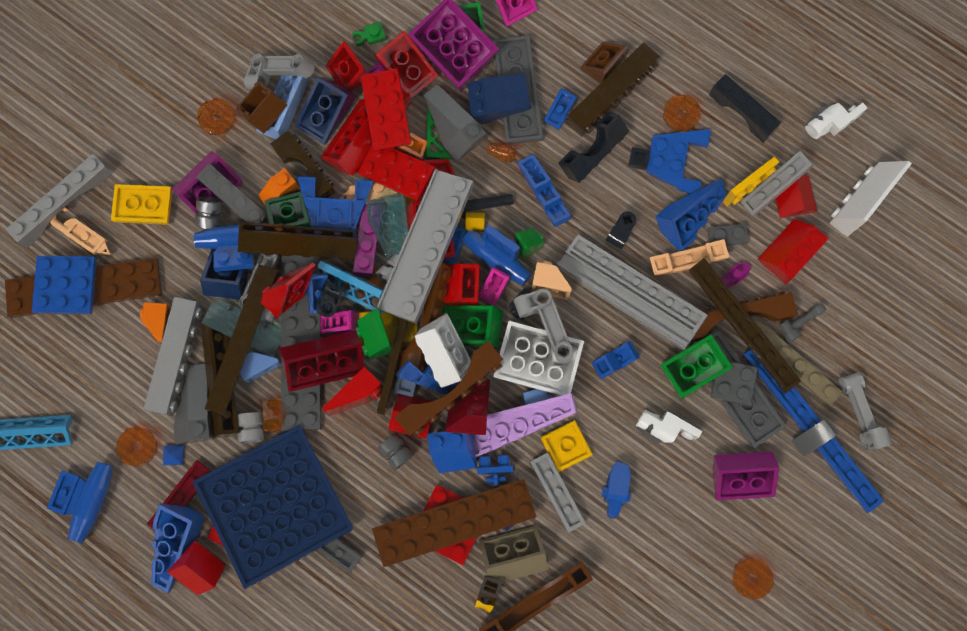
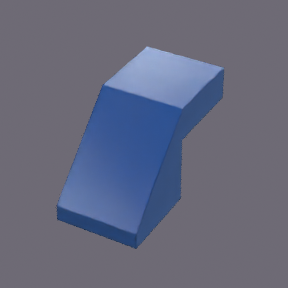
[592,341,640,379]

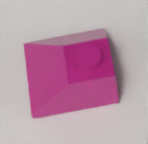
[496,0,538,27]

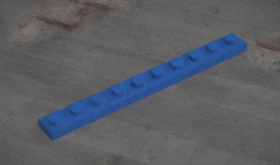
[742,350,884,513]

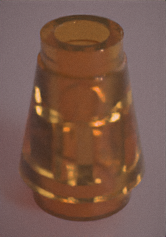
[487,143,516,163]

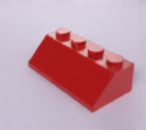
[320,99,372,176]

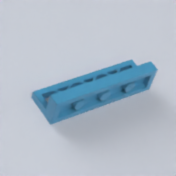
[318,260,384,314]
[0,415,73,450]

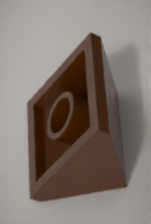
[580,42,628,84]

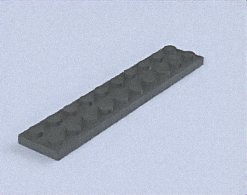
[281,255,321,431]

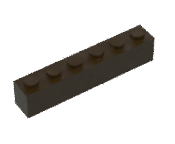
[566,42,660,137]
[238,222,357,260]
[200,318,239,438]

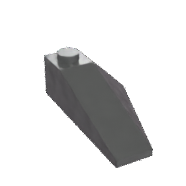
[423,84,486,163]
[174,363,215,445]

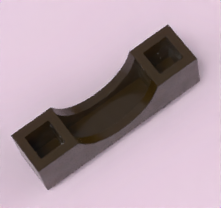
[270,131,335,198]

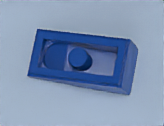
[543,89,578,130]
[307,273,329,314]

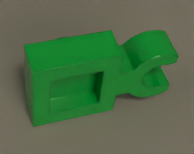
[352,21,386,47]

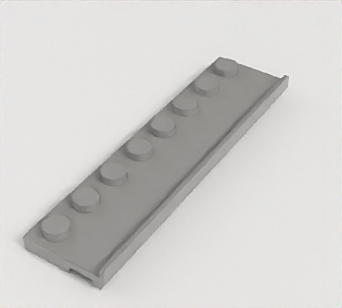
[377,169,474,324]
[557,234,708,350]

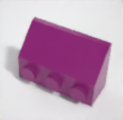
[172,151,243,214]
[713,451,779,501]

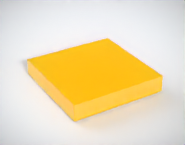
[540,420,593,472]

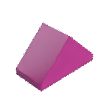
[478,267,510,306]

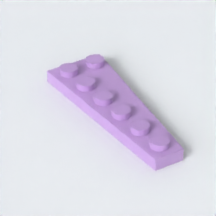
[473,393,578,458]

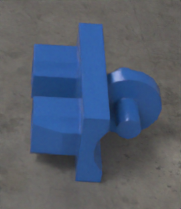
[477,455,513,488]

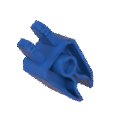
[601,461,631,519]

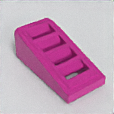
[320,310,359,334]

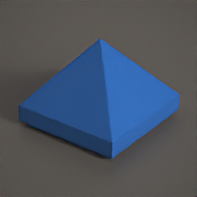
[163,445,184,465]

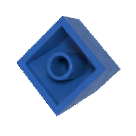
[427,431,477,473]

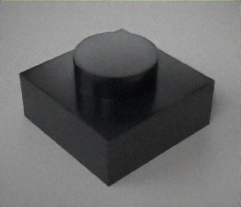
[628,147,650,170]

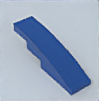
[517,154,571,227]

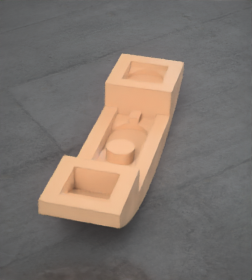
[650,239,729,276]

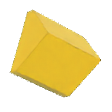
[465,212,485,231]

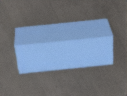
[256,75,311,139]

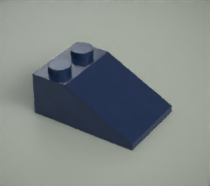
[467,73,531,124]
[294,76,357,144]
[200,249,249,300]

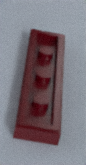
[147,460,212,530]

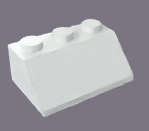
[415,314,471,388]

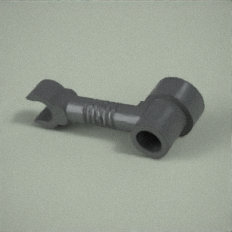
[779,304,827,343]

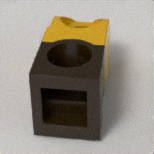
[475,575,502,613]

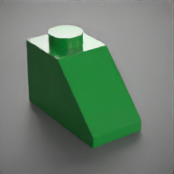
[514,228,544,259]

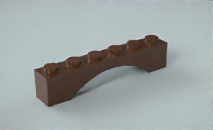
[395,263,451,373]
[690,291,798,342]
[395,341,504,437]
[479,561,593,631]

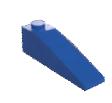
[656,179,727,251]
[151,503,205,593]

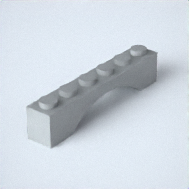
[5,154,112,248]

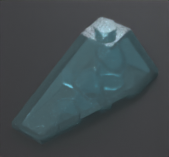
[366,195,408,260]

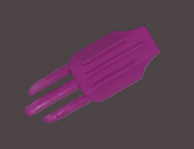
[721,262,752,289]

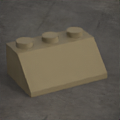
[479,525,549,582]

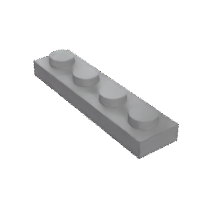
[741,151,813,216]
[530,453,585,533]

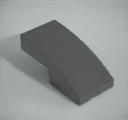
[792,418,838,456]

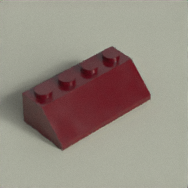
[279,330,364,392]

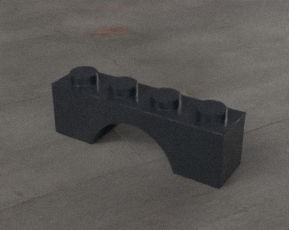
[709,74,781,143]
[558,112,629,183]

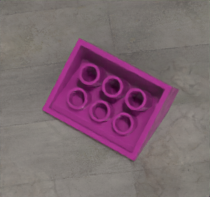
[408,0,499,92]

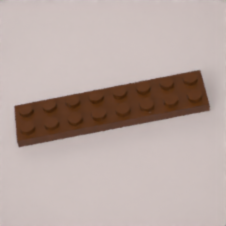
[5,257,162,318]
[372,479,537,567]

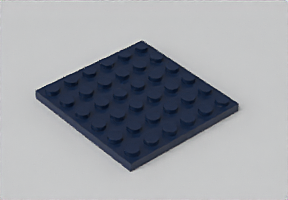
[193,425,354,590]

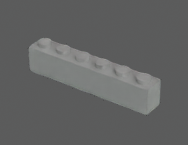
[143,297,202,416]

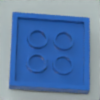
[32,256,97,314]

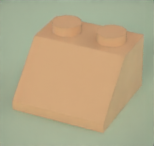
[531,261,572,300]

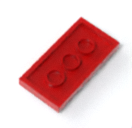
[361,68,412,151]
[357,144,437,203]

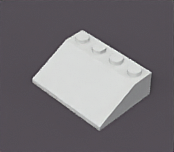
[829,161,912,237]
[493,321,584,396]

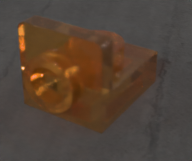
[263,400,283,431]

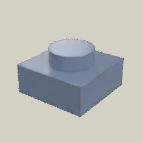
[394,377,416,397]

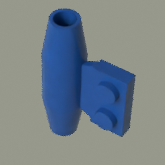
[194,225,254,272]
[462,225,532,286]
[46,462,113,543]

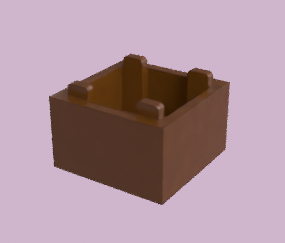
[236,81,287,134]

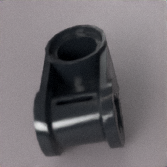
[605,211,636,249]
[315,279,345,317]

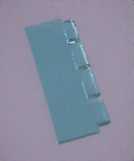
[201,298,281,357]

